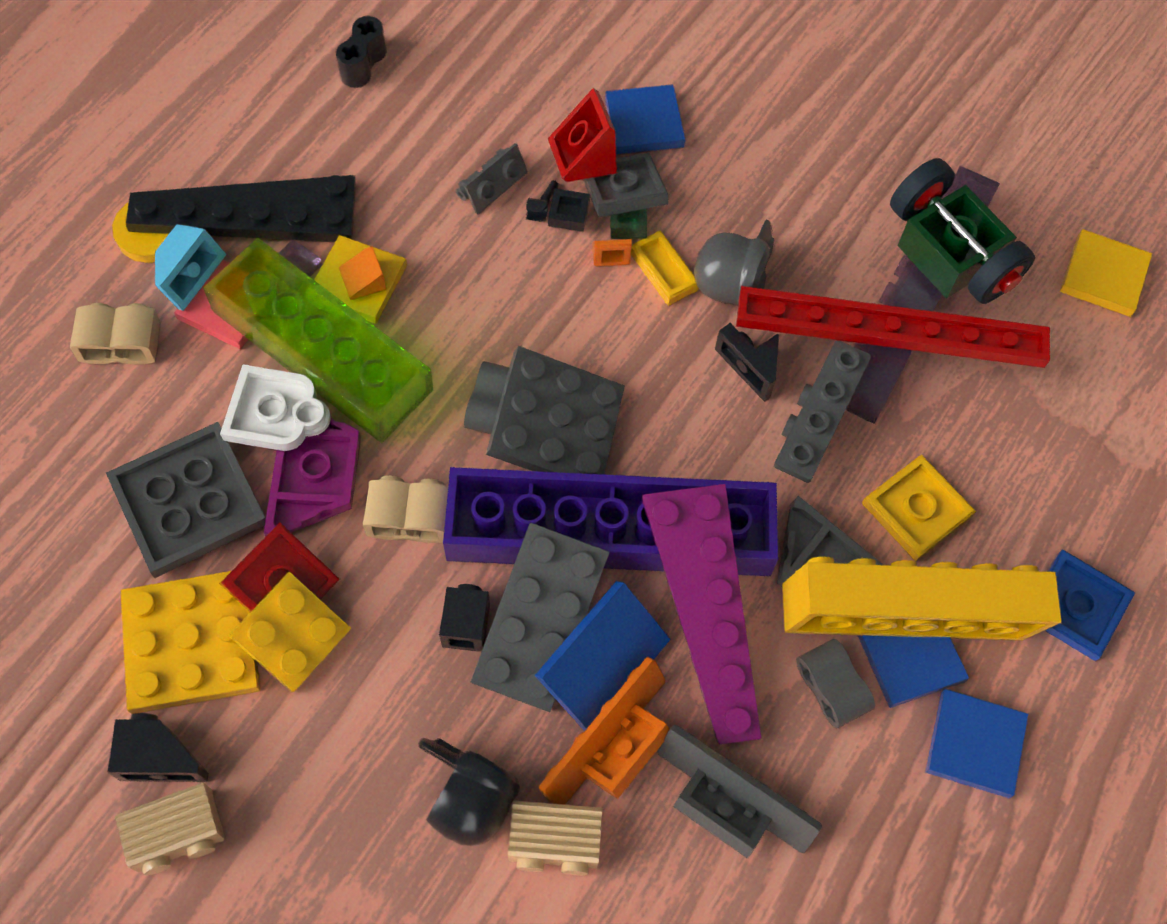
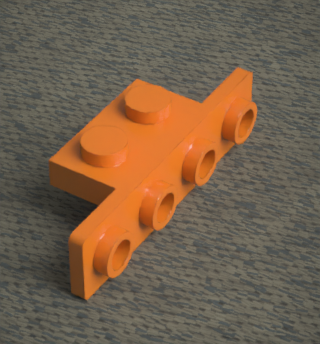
[539,657,670,805]

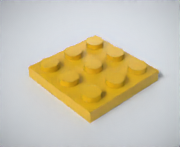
[121,571,260,714]

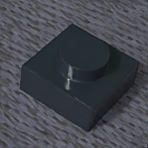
[548,189,590,232]

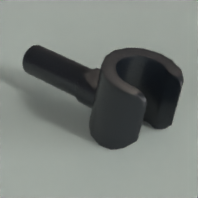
[526,180,559,222]

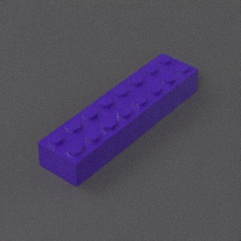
[443,467,778,576]

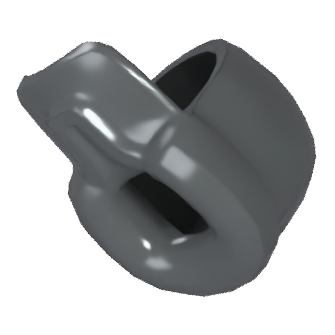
[694,219,775,306]

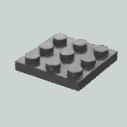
[486,346,625,474]
[106,422,266,578]

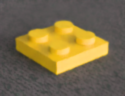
[229,572,351,692]

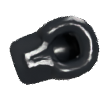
[418,738,520,846]

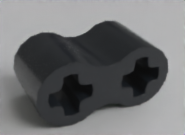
[336,16,387,88]

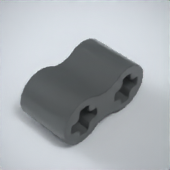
[464,361,509,434]
[796,639,875,728]

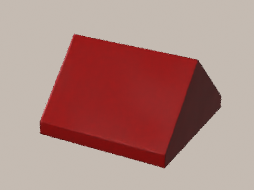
[548,87,617,182]

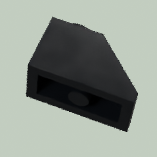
[108,713,209,782]

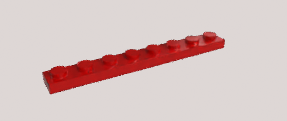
[736,286,1050,368]

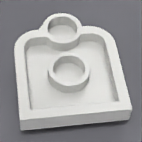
[220,364,331,451]

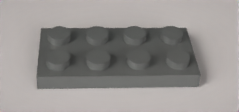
[470,522,609,712]

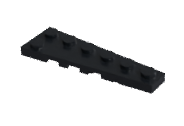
[125,175,356,242]

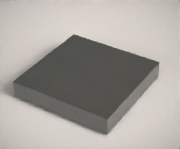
[583,153,669,218]

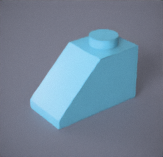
[155,224,227,311]

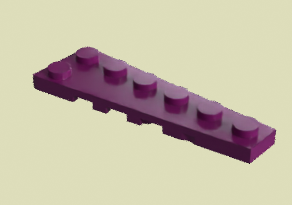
[642,484,762,745]

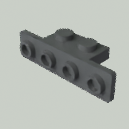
[774,340,871,483]
[658,725,822,859]

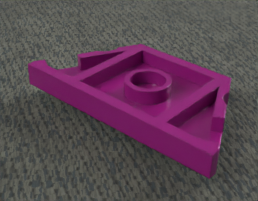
[264,417,361,536]

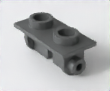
[456,143,528,214]

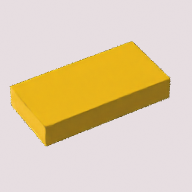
[631,230,699,306]

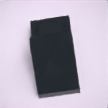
[715,323,779,402]

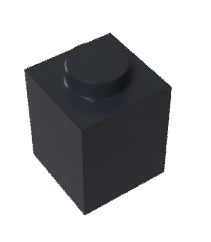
[439,584,490,652]

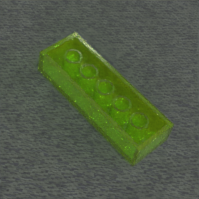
[203,238,433,444]

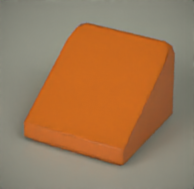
[592,239,632,266]
[339,246,386,300]

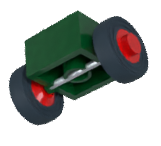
[890,158,1035,304]

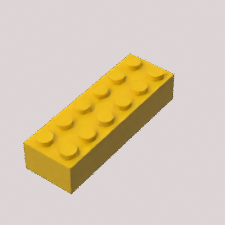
[782,557,1062,641]

